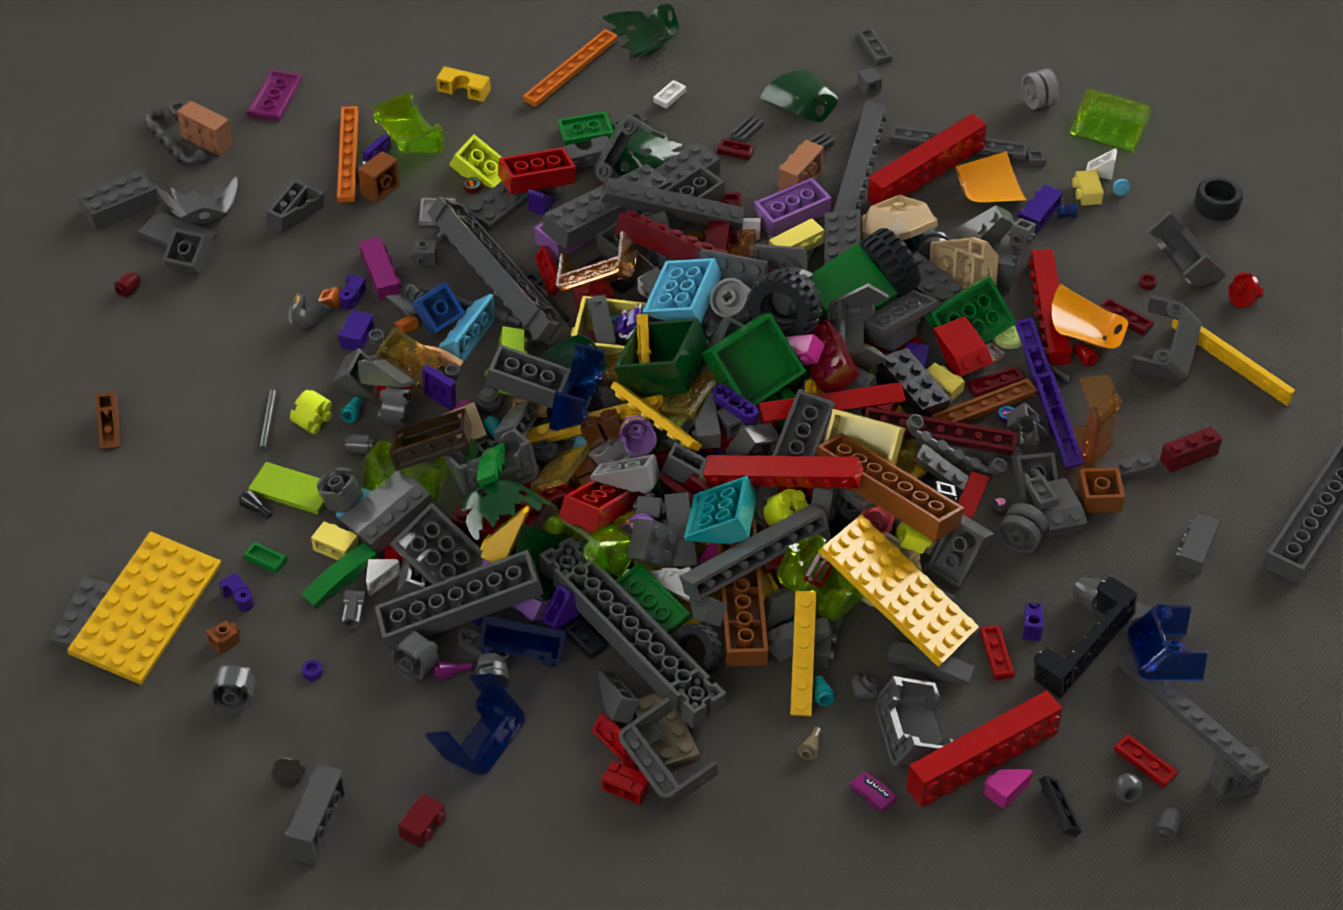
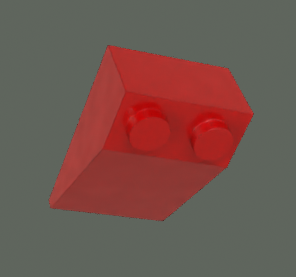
[932,316,994,377]

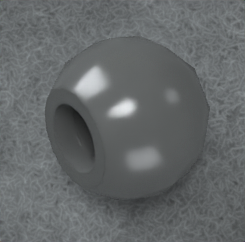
[1113,773,1143,803]

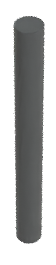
[259,390,277,451]

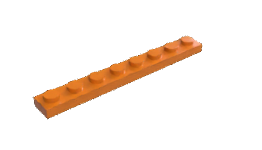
[523,29,618,107]
[337,106,359,203]

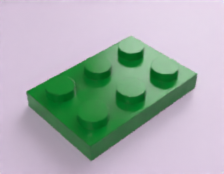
[557,111,614,146]

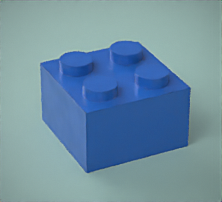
[411,283,466,334]

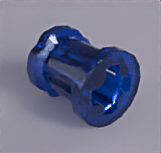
[1057,203,1077,218]

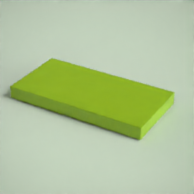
[248,462,325,515]

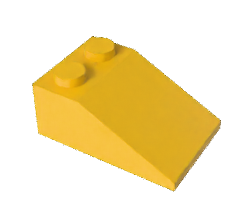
[480,504,532,562]

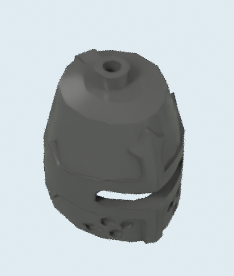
[1073,576,1103,615]
[475,653,509,695]

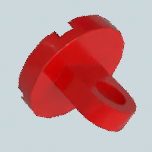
[1228,272,1264,308]

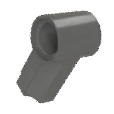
[342,590,367,629]

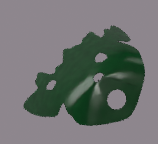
[603,4,679,58]
[614,123,682,177]
[461,479,559,540]

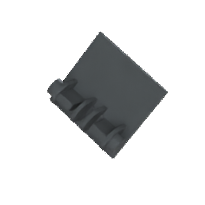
[386,284,424,316]

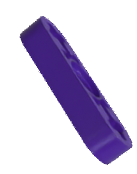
[712,384,758,424]

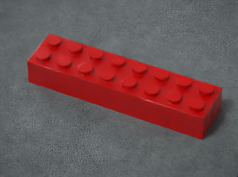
[867,113,987,205]
[906,690,1063,807]

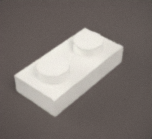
[653,80,686,109]

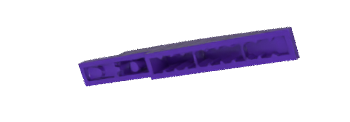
[1015,317,1084,469]

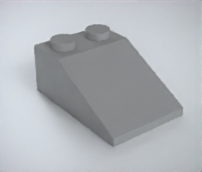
[590,454,660,493]

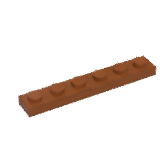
[931,378,1038,423]

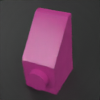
[786,334,825,366]
[984,769,1033,809]

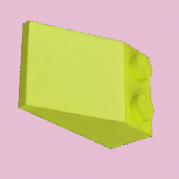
[449,134,501,188]

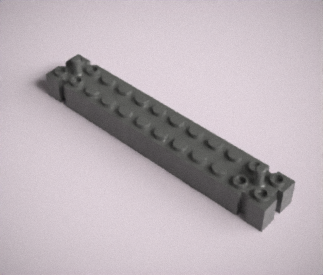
[427,196,572,346]
[538,537,726,728]

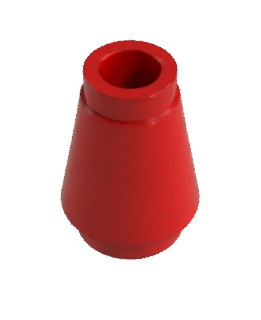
[1072,342,1098,366]

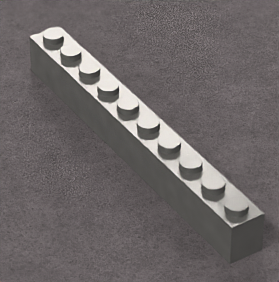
[833,102,888,212]

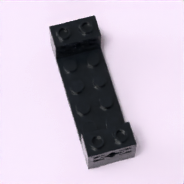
[1034,575,1137,698]

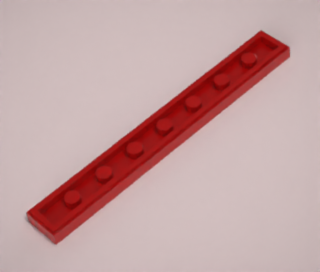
[758,382,906,423]

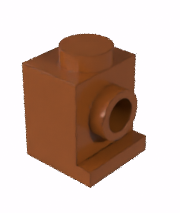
[205,620,240,655]

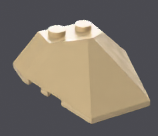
[929,237,999,288]

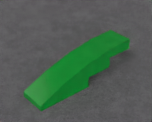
[477,443,505,487]
[301,543,378,608]

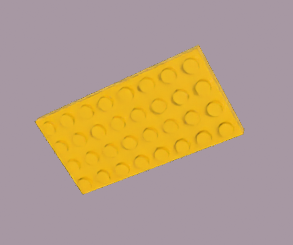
[819,515,979,667]
[67,531,221,685]

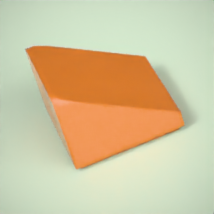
[318,287,341,308]
[394,316,419,335]

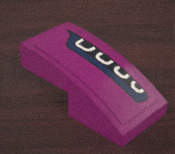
[849,771,897,812]

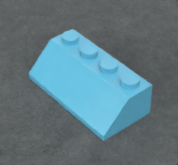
[438,294,495,368]

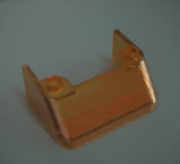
[556,230,637,293]
[1072,375,1121,468]

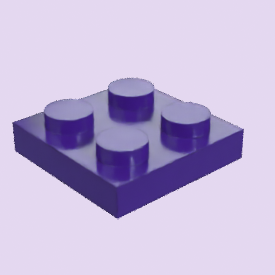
[422,365,456,411]

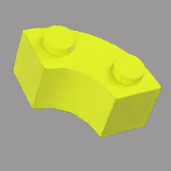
[895,521,932,554]

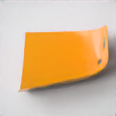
[955,151,1026,203]
[1052,284,1128,349]

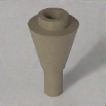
[797,727,822,761]

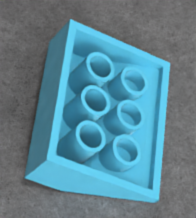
[643,258,722,324]

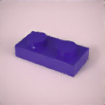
[363,133,391,162]

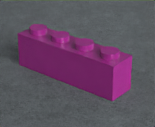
[359,237,402,301]

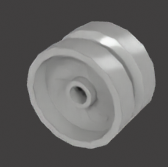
[1021,68,1060,110]
[710,278,752,323]

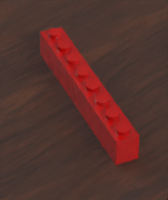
[1027,250,1072,365]
[703,455,863,489]

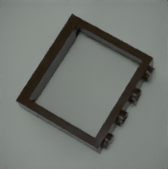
[389,408,472,471]

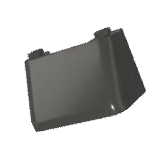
[444,429,538,497]
[875,676,954,766]

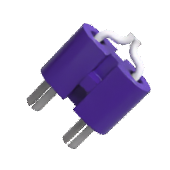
[614,303,643,340]

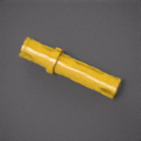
[636,314,652,363]

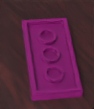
[247,70,303,121]

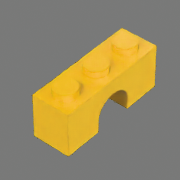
[436,66,491,102]

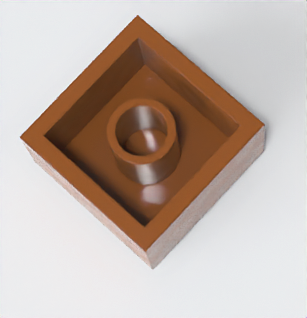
[358,151,400,204]
[1077,468,1125,513]

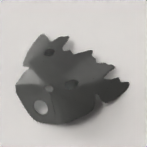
[155,176,238,225]

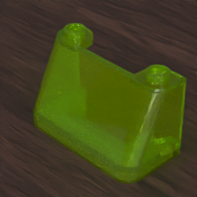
[373,91,444,154]
[363,440,450,503]
[543,514,632,578]
[777,533,865,622]

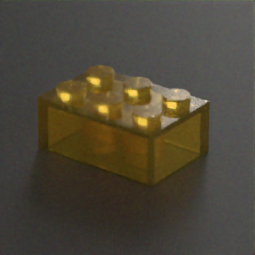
[374,327,443,391]

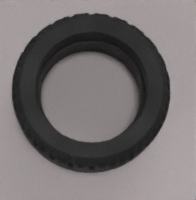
[1194,177,1243,220]

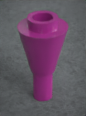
[433,661,472,682]

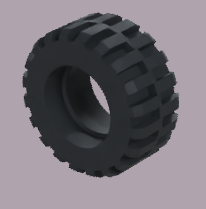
[859,228,921,299]
[747,268,822,337]

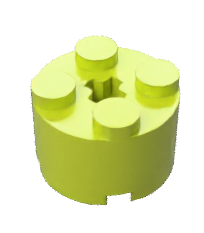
[290,390,332,435]
[763,489,808,526]

